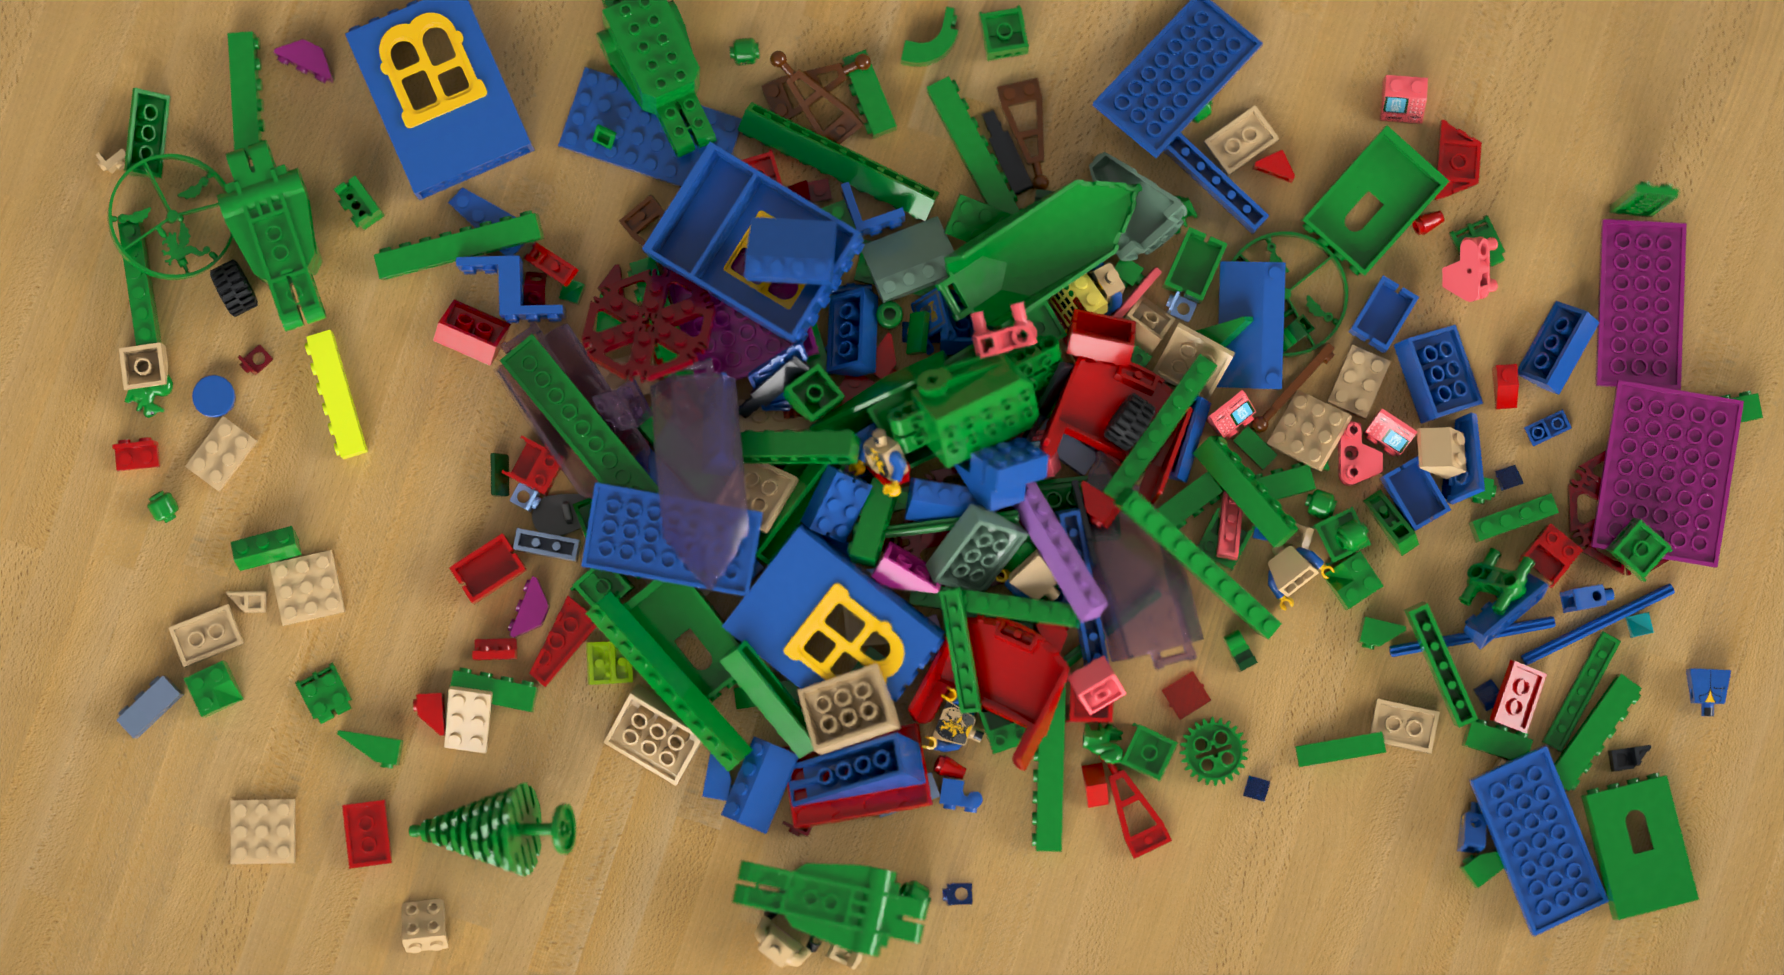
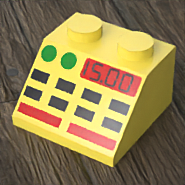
[1049,273,1108,328]

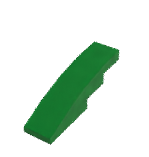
[1295,732,1386,767]

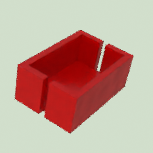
[1066,309,1136,366]
[449,533,527,605]

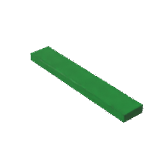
[939,587,983,714]
[1542,631,1621,752]

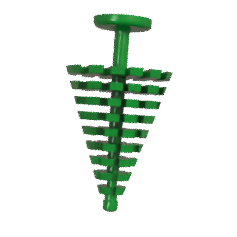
[408,782,576,876]

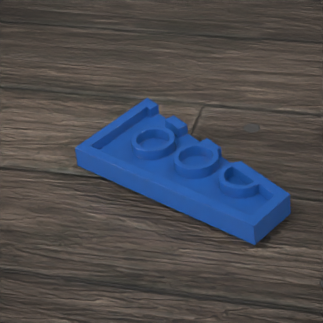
[448,188,525,256]
[1447,412,1485,505]

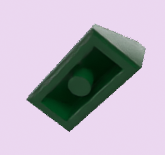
[490,453,509,497]

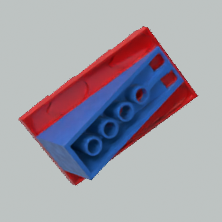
[781,723,933,829]

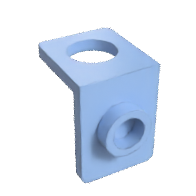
[1166,291,1197,322]
[510,483,541,512]

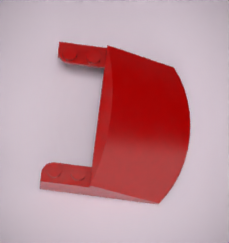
[1038,356,1193,506]
[908,615,1070,771]

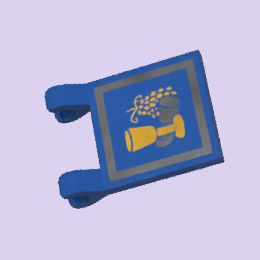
[911,288,957,355]

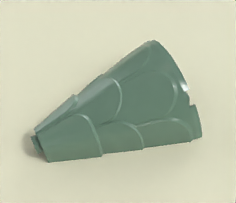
[1089,152,1187,261]

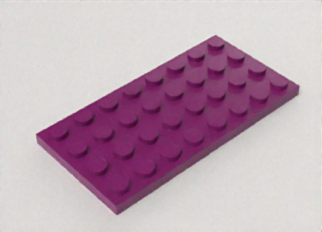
[1595,219,1687,390]

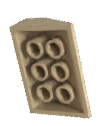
[797,663,900,755]
[603,684,702,786]

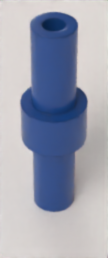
[831,283,872,294]

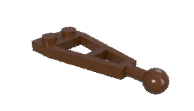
[770,51,864,144]
[761,54,871,120]
[997,78,1049,190]
[619,194,692,293]
[1252,343,1335,433]

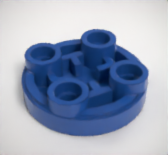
[192,375,236,418]

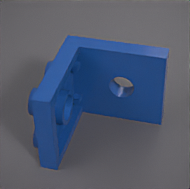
[841,182,905,237]

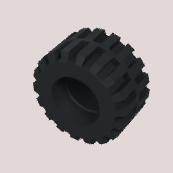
[210,259,258,317]
[1104,393,1156,451]

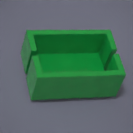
[1162,227,1228,304]

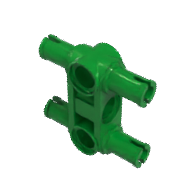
[1458,548,1535,615]

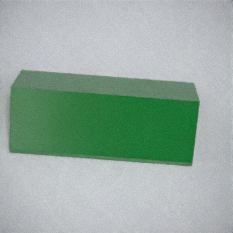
[124,88,170,178]

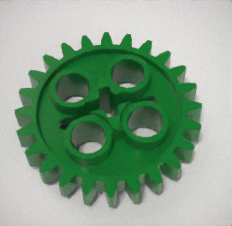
[1179,717,1249,786]

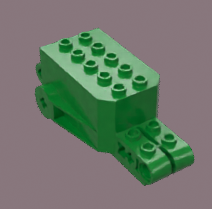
[596,0,717,158]
[217,140,327,332]
[888,335,1063,469]
[732,860,930,957]

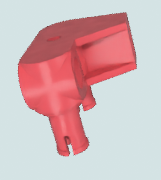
[1442,236,1498,302]
[970,302,1037,358]
[1338,421,1383,486]

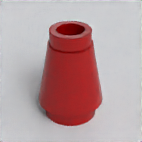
[1412,210,1445,235]
[933,755,966,780]

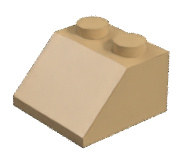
[1124,295,1176,355]
[119,342,168,390]
[1417,427,1466,479]

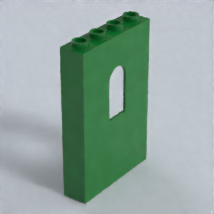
[1301,125,1449,276]
[623,580,741,702]
[1581,772,1699,920]

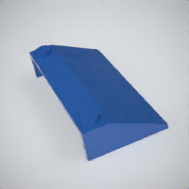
[1217,261,1286,389]

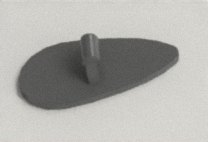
[532,494,592,536]

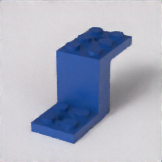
[456,255,566,324]

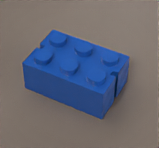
[1348,275,1419,353]
[970,438,1048,493]
[1380,456,1451,531]
[801,464,872,543]

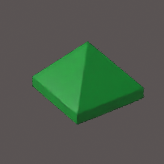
[592,124,617,150]

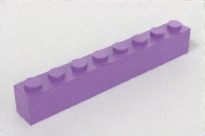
[1012,481,1108,622]

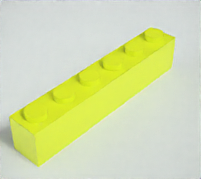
[304,330,368,459]

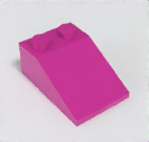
[871,541,941,593]

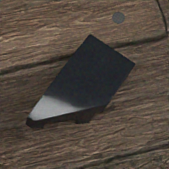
[1608,745,1651,772]

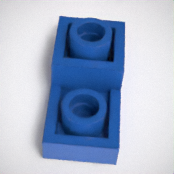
[1524,409,1572,446]

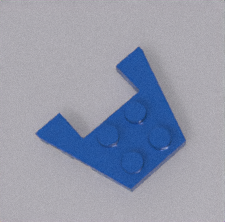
[748,340,808,411]

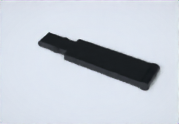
[982,109,1034,195]
[736,355,810,419]
[1021,362,1074,442]
[1070,479,1098,569]

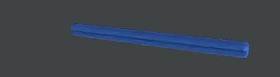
[1521,584,1675,665]
[1389,616,1555,657]

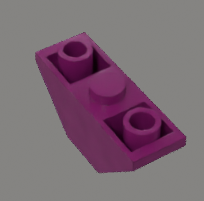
[273,39,334,83]
[508,576,550,638]

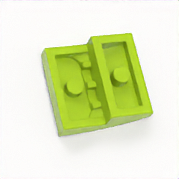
[586,641,633,685]

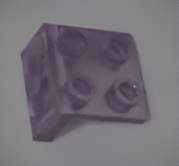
[592,378,653,433]

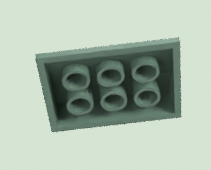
[861,216,954,303]
[925,504,1029,592]

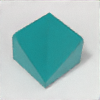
[1625,612,1654,638]

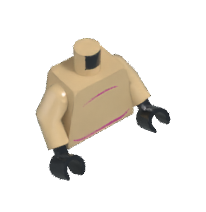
[755,910,822,967]

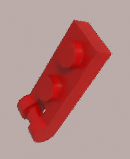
[523,242,579,287]

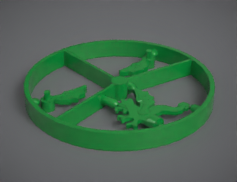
[107,154,233,280]
[1232,231,1348,358]

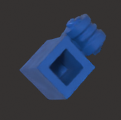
[939,778,983,813]

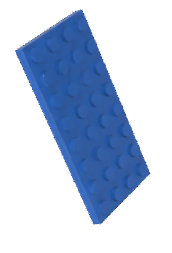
[1092,0,1263,158]
[558,67,742,187]
[581,482,763,597]
[1469,745,1609,936]

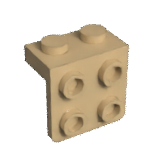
[402,899,449,953]

